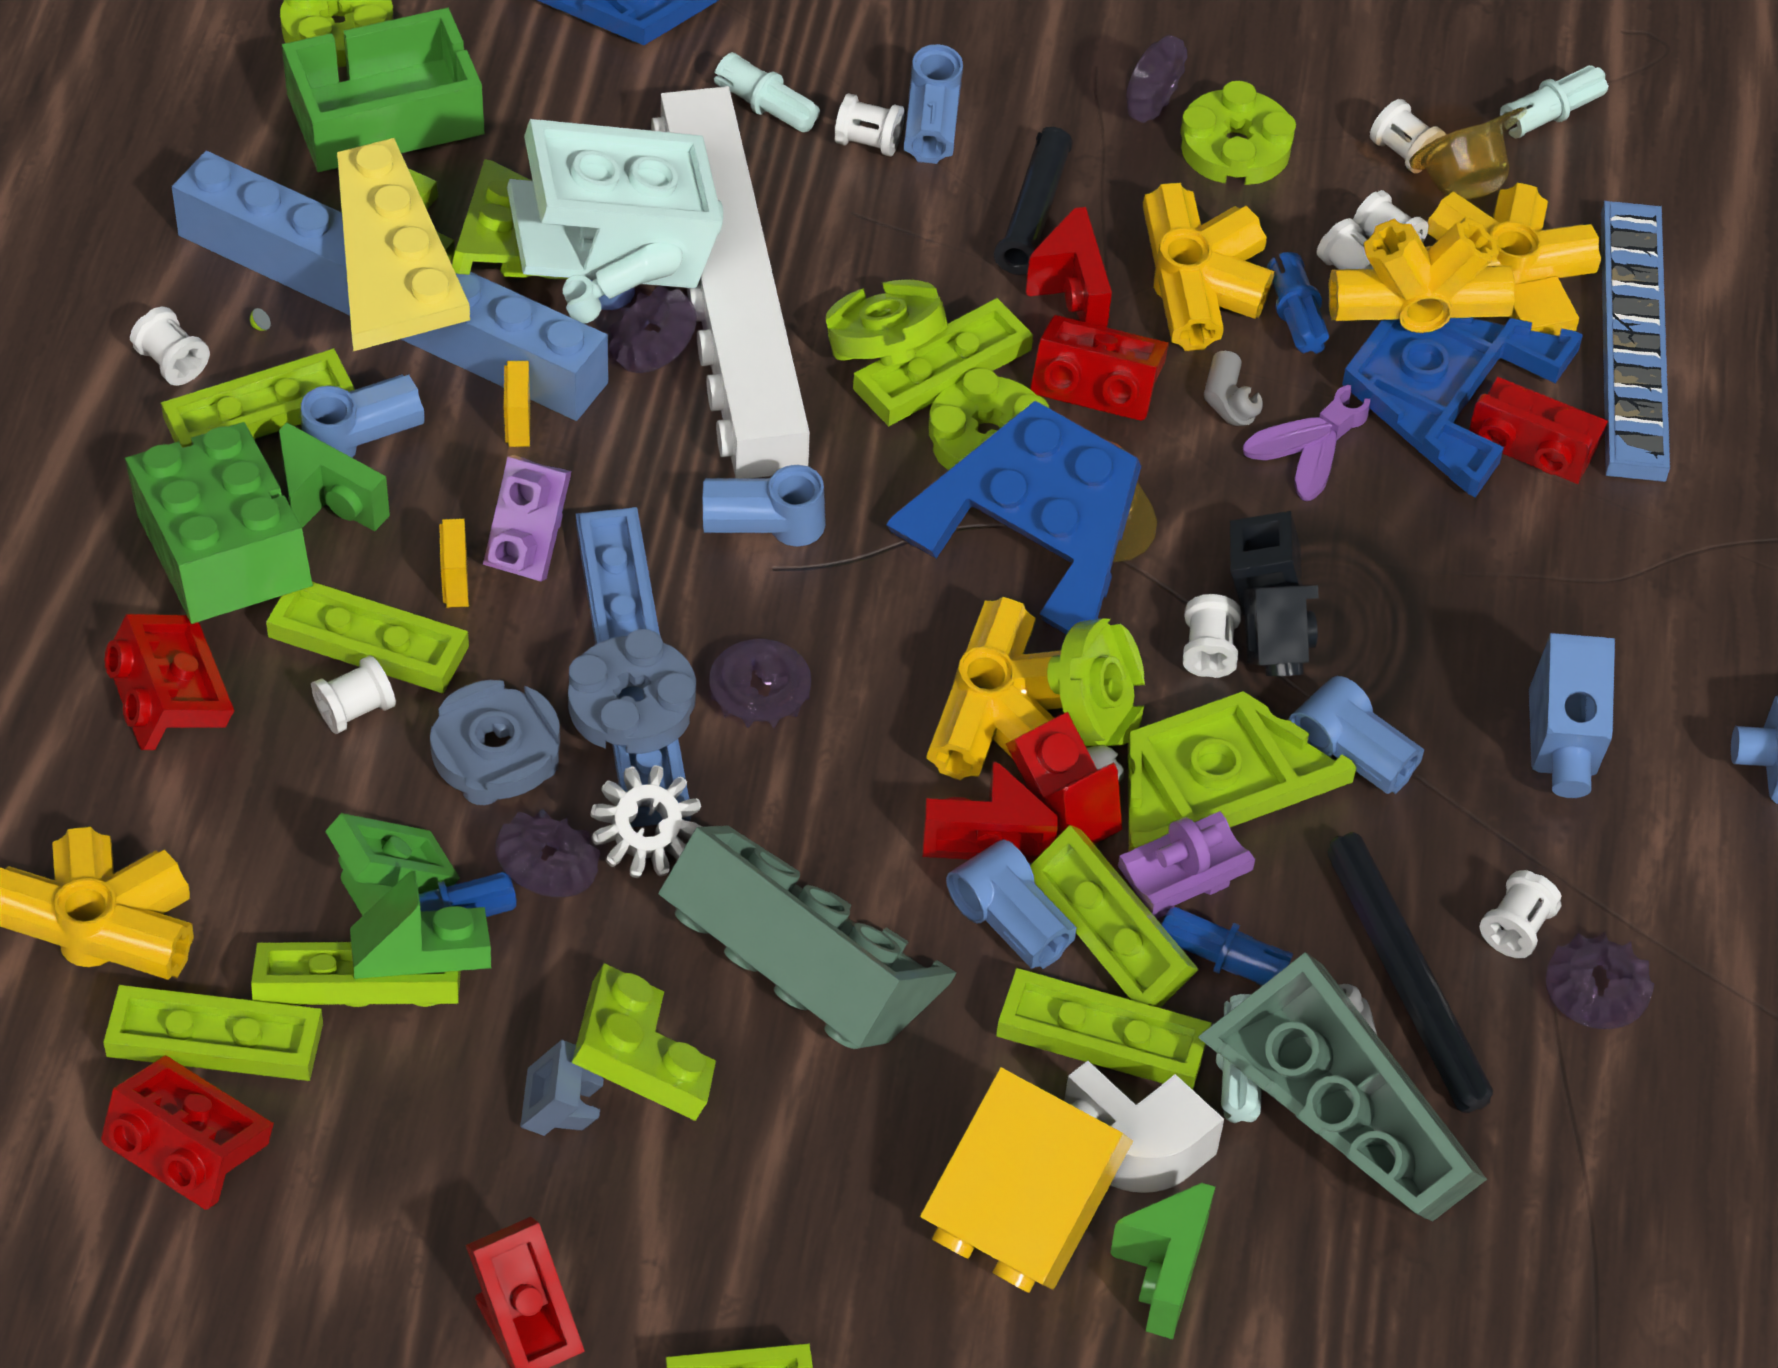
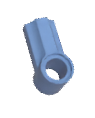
[904,44,963,164]
[301,374,424,458]
[703,465,826,547]
[1288,676,1424,794]
[946,839,1077,969]

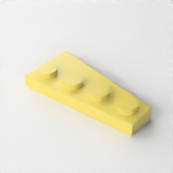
[337,138,470,351]

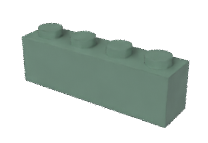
[658,826,957,1049]
[1198,952,1487,1222]

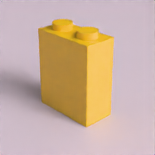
[920,1067,1133,1293]

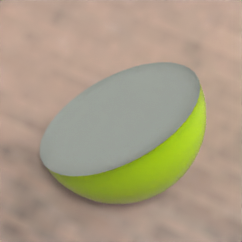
[250,308,271,331]

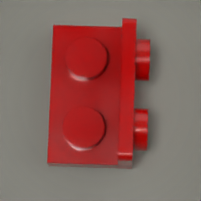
[1031,315,1169,421]
[1469,376,1608,484]
[104,614,235,750]
[101,1055,274,1210]

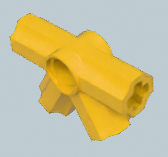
[1426,182,1601,284]
[1143,183,1275,351]
[1328,217,1515,333]
[927,597,1063,780]
[0,827,194,980]

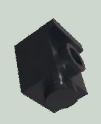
[1230,511,1302,615]
[1243,585,1319,676]

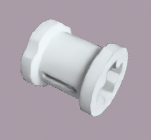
[835,93,904,157]
[1370,99,1446,173]
[1353,190,1429,242]
[1317,218,1374,270]
[130,306,210,386]
[1183,594,1241,678]
[311,655,396,734]
[1479,870,1562,958]

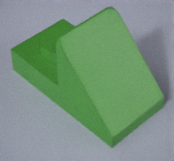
[279,422,390,531]
[325,813,460,916]
[350,871,491,979]
[1110,1183,1215,1339]

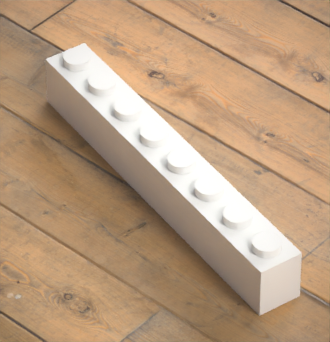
[651,86,810,478]

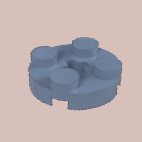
[568,629,696,754]
[430,680,560,805]

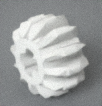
[590,765,702,878]

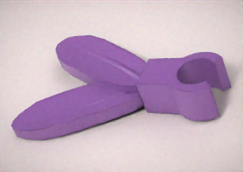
[1243,385,1370,501]

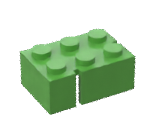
[282,7,484,172]
[125,422,313,624]

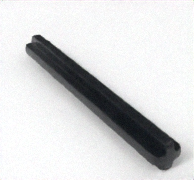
[1327,832,1493,1113]

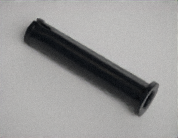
[994,127,1073,275]

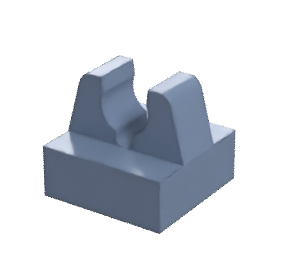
[520,1040,604,1136]

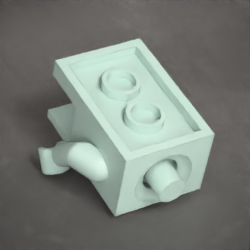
[507,119,723,324]

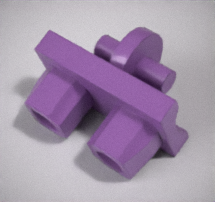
[483,455,572,581]
[1118,811,1255,919]

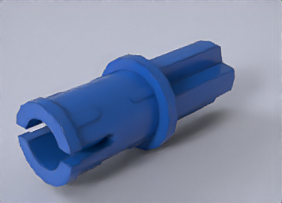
[1267,252,1329,354]
[419,872,517,917]
[1162,907,1293,986]

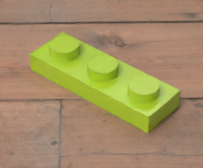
[853,298,1033,427]
[161,348,355,448]
[266,582,469,694]
[1030,825,1199,1008]
[251,942,461,1007]
[996,968,1212,1090]
[103,985,323,1081]

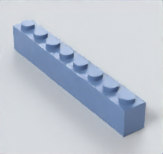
[172,151,608,421]

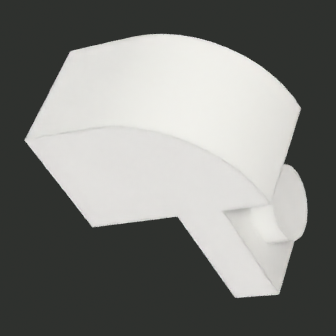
[1064,1061,1224,1193]

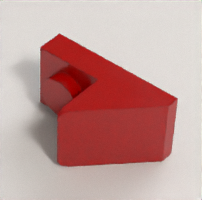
[1026,207,1112,327]
[1006,712,1122,844]
[922,762,1058,863]
[466,1216,585,1368]

